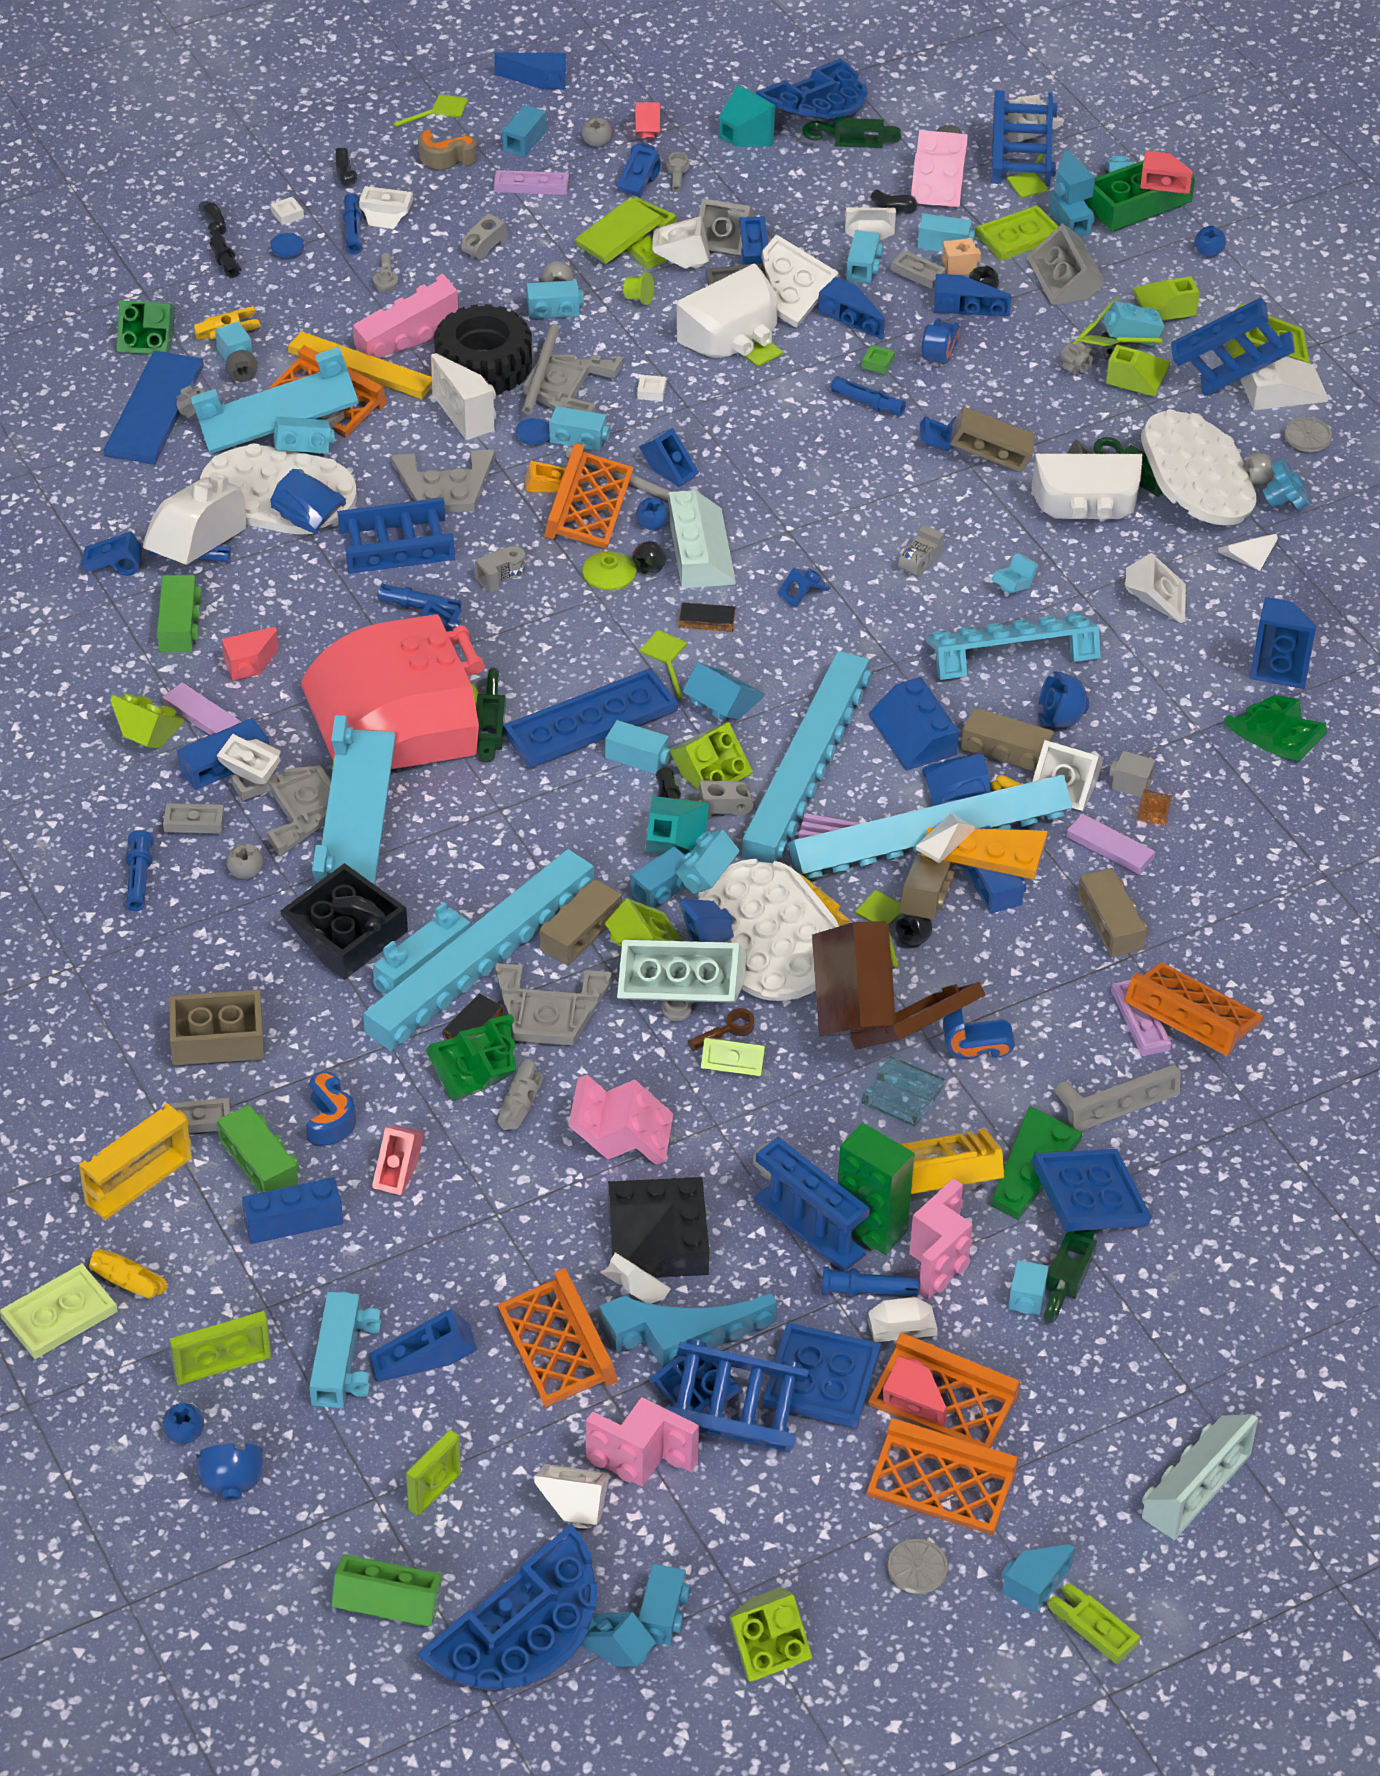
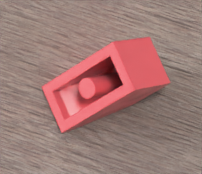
[635,102,660,139]
[1140,151,1193,194]
[222,627,278,681]
[372,1124,424,1195]
[883,1357,947,1427]

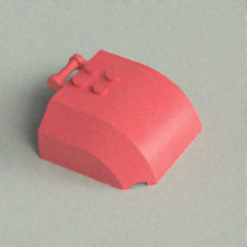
[301,614,485,769]

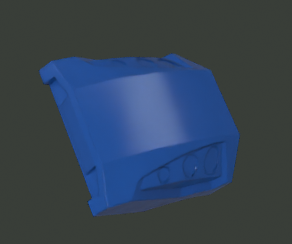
[270,469,346,534]
[923,752,990,806]
[650,1342,744,1414]

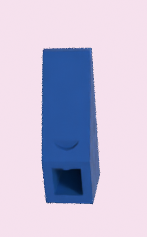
[934,274,1011,316]
[818,276,885,340]

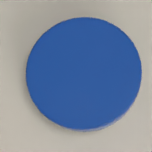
[270,233,304,258]
[516,418,550,445]

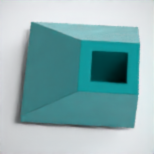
[719,85,775,147]
[645,796,709,854]

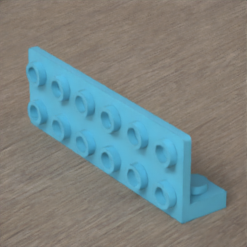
[190,347,359,454]
[925,613,1101,680]
[312,715,396,884]

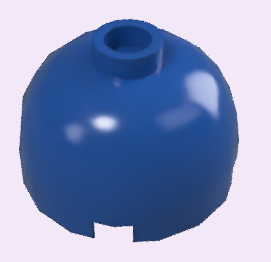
[1038,671,1089,729]
[196,1443,263,1500]

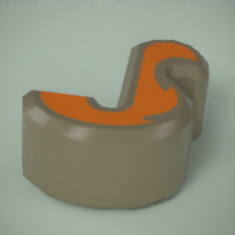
[418,128,477,170]

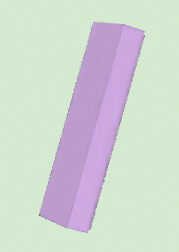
[494,170,569,195]
[162,682,241,735]
[1066,813,1156,875]
[1111,980,1171,1056]

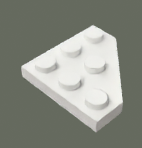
[761,235,839,328]

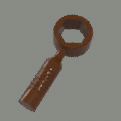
[688,1008,754,1051]

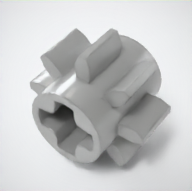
[1061,341,1093,375]
[176,385,205,419]

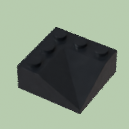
[280,863,408,980]
[608,1177,710,1278]

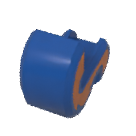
[921,318,961,364]
[943,1008,1015,1059]
[306,1071,356,1146]

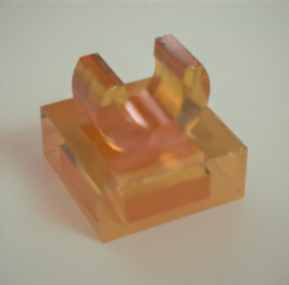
[1137,789,1172,825]

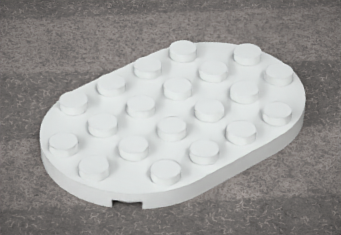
[1141,409,1256,525]
[200,444,357,535]
[698,859,839,1001]

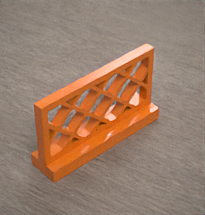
[267,345,387,438]
[544,443,634,550]
[1124,962,1264,1056]
[497,1268,618,1408]
[868,1332,1020,1448]
[867,1418,1018,1536]

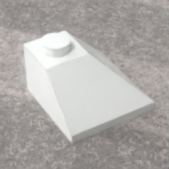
[652,216,710,268]
[1125,553,1186,623]
[1032,740,1104,811]
[534,1464,610,1529]

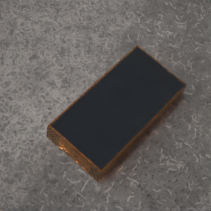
[679,602,736,632]
[443,993,503,1040]

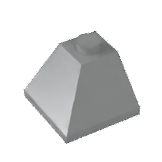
[699,199,754,256]

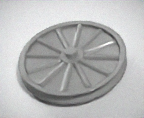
[1284,417,1332,452]
[887,1539,948,1594]

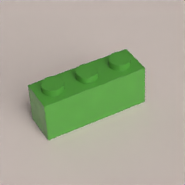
[157,575,202,652]
[217,1104,300,1193]
[332,1554,442,1627]

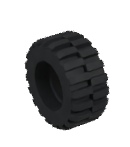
[434,304,532,395]

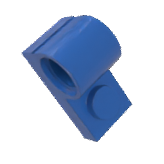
[617,145,661,197]
[739,216,768,265]
[81,531,142,576]

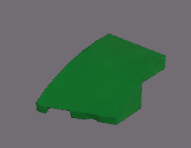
[1224,695,1327,762]
[425,1014,516,1101]

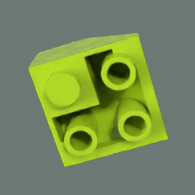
[1133,276,1200,321]
[1106,345,1171,396]
[110,692,185,748]
[670,722,753,790]
[729,1587,812,1682]

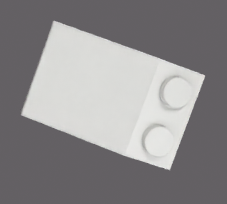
[431,353,496,440]
[1240,353,1328,410]

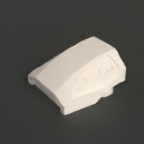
[1004,95,1064,143]

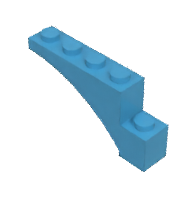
[599,1293,777,1368]

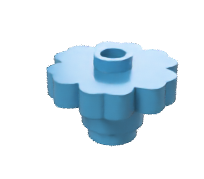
[1263,459,1310,510]

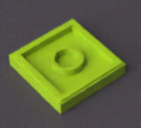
[406,1429,461,1517]

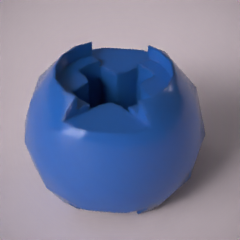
[1195,226,1226,257]
[636,497,670,531]
[162,1402,204,1444]

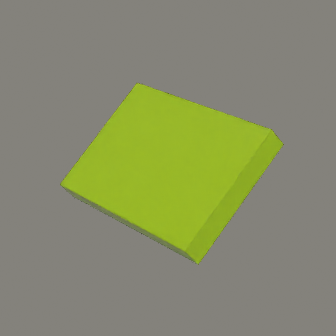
[575,197,662,264]
[975,205,1059,261]
[169,1311,271,1385]

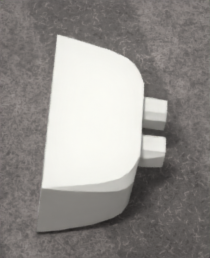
[677,263,777,358]
[1031,454,1142,519]
[143,472,246,565]

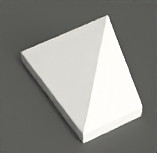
[1218,534,1278,571]
[916,813,974,863]

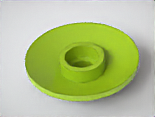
[582,551,636,591]

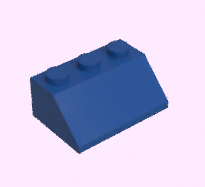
[1250,597,1316,689]
[869,677,959,771]

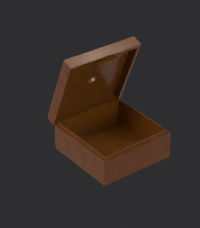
[812,921,986,1050]

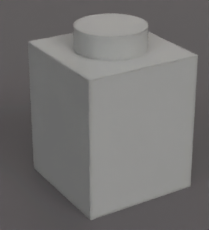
[1109,751,1155,798]

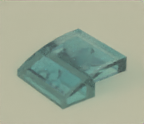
[861,1056,945,1127]

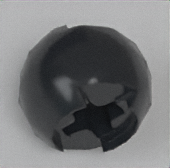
[968,266,999,289]
[632,541,666,575]
[896,914,932,945]

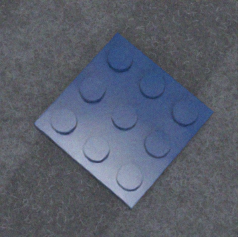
[1031,1149,1152,1231]
[763,1322,881,1428]

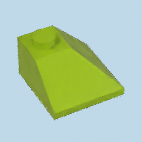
[605,898,683,947]

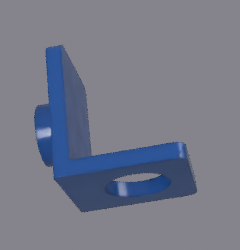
[778,567,831,607]

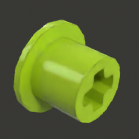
[623,272,654,305]

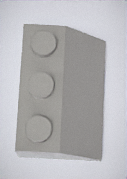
[1027,224,1106,305]

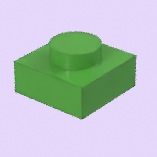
[862,345,895,374]

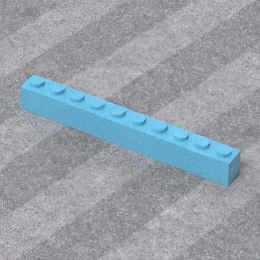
[742,651,872,863]
[787,774,1072,880]
[363,849,594,1051]

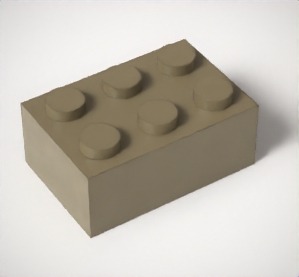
[169,989,265,1065]

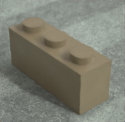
[950,406,1035,473]
[961,707,1054,771]
[900,854,955,920]
[1077,868,1148,958]
[539,879,622,966]

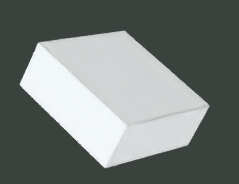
[271,197,304,225]
[637,375,666,402]

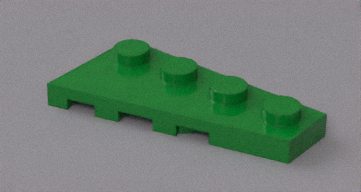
[992,1105,1082,1220]

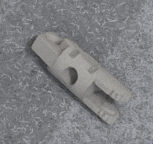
[498,1059,544,1130]

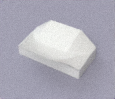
[359,186,413,229]
[845,207,896,240]
[217,734,281,784]
[600,1253,671,1304]
[868,1297,937,1342]

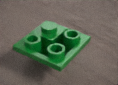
[116,300,175,354]

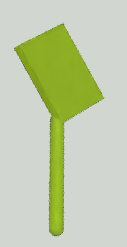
[393,94,468,127]
[1007,154,1049,199]
[1072,297,1120,345]
[1078,335,1163,346]
[744,342,784,367]
[639,630,688,698]
[855,890,901,968]

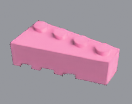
[353,274,458,358]

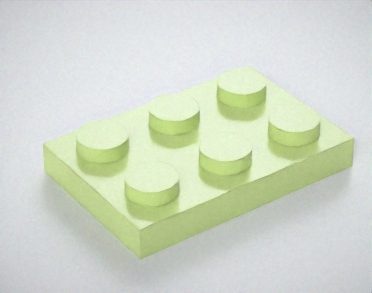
[0,1264,118,1359]

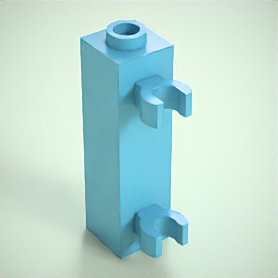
[373,902,471,994]
[309,1292,381,1408]

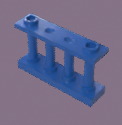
[991,90,1057,186]
[1171,297,1295,396]
[337,497,455,574]
[754,1136,870,1271]
[666,1339,809,1453]

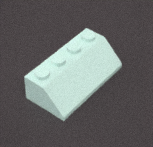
[669,490,736,589]
[617,940,747,1003]
[1142,1414,1258,1540]

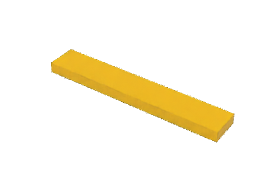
[288,331,432,399]

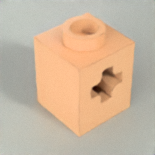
[941,238,981,275]

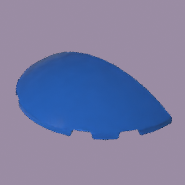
[756,59,868,118]
[417,1524,598,1690]

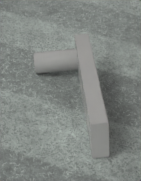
[1055,1064,1181,1131]

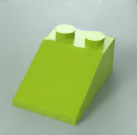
[1226,304,1310,364]

